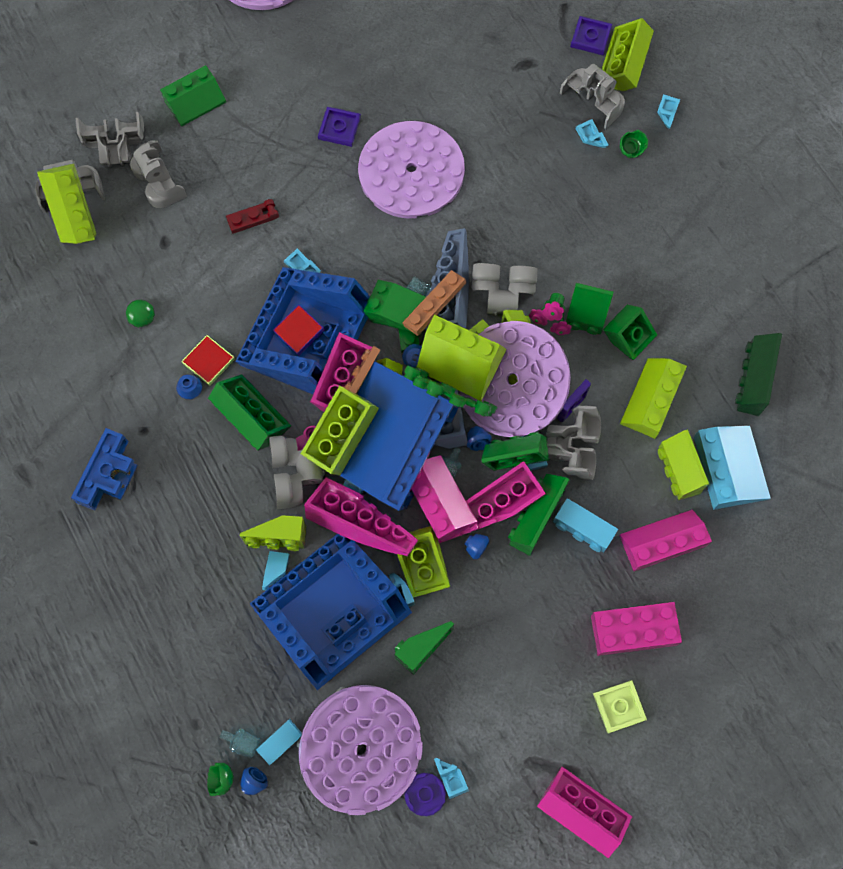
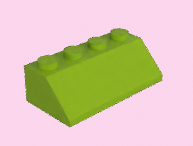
[602,18,654,91]
[37,164,96,244]
[620,358,687,439]
[300,386,379,475]

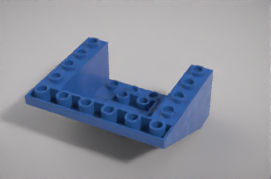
[235,267,370,394]
[340,361,459,511]
[250,534,412,690]

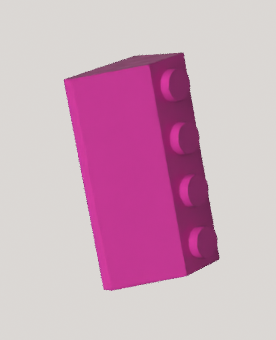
[310,332,372,412]
[412,455,478,542]
[619,510,712,572]
[537,767,632,858]

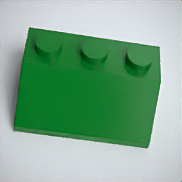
[160,65,226,127]
[482,432,549,471]

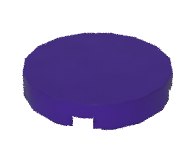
[404,773,446,816]

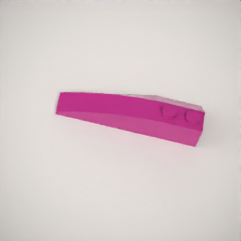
[430,461,546,544]
[304,478,418,556]

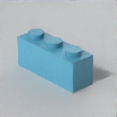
[553,498,618,553]

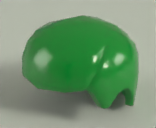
[619,130,648,158]
[125,300,155,328]
[207,763,234,796]

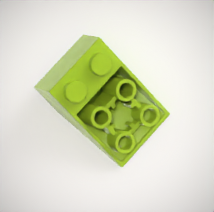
[240,515,306,551]

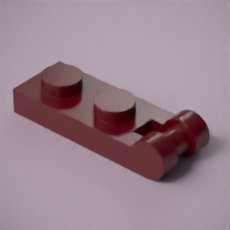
[226,199,279,234]

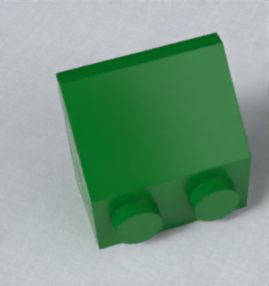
[603,304,657,360]

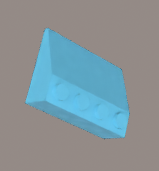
[694,426,771,510]

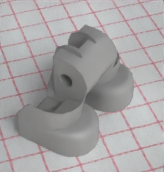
[560,64,625,130]
[75,112,144,167]
[130,140,187,208]
[35,160,105,213]
[471,263,538,316]
[545,406,601,480]
[269,436,325,510]

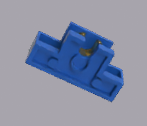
[71,428,138,510]

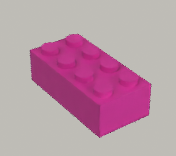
[591,602,682,656]

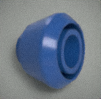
[402,344,422,368]
[176,375,202,399]
[467,426,492,451]
[464,534,490,559]
[240,767,268,795]

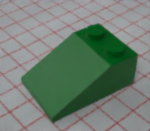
[364,280,426,331]
[566,283,614,335]
[394,621,454,675]

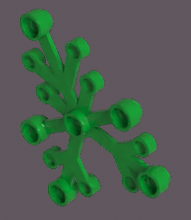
[404,365,498,417]

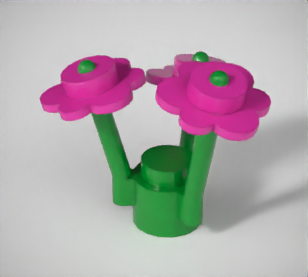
[529,293,571,335]

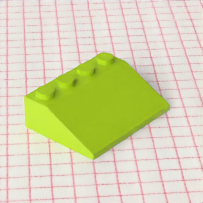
[417,315,507,401]

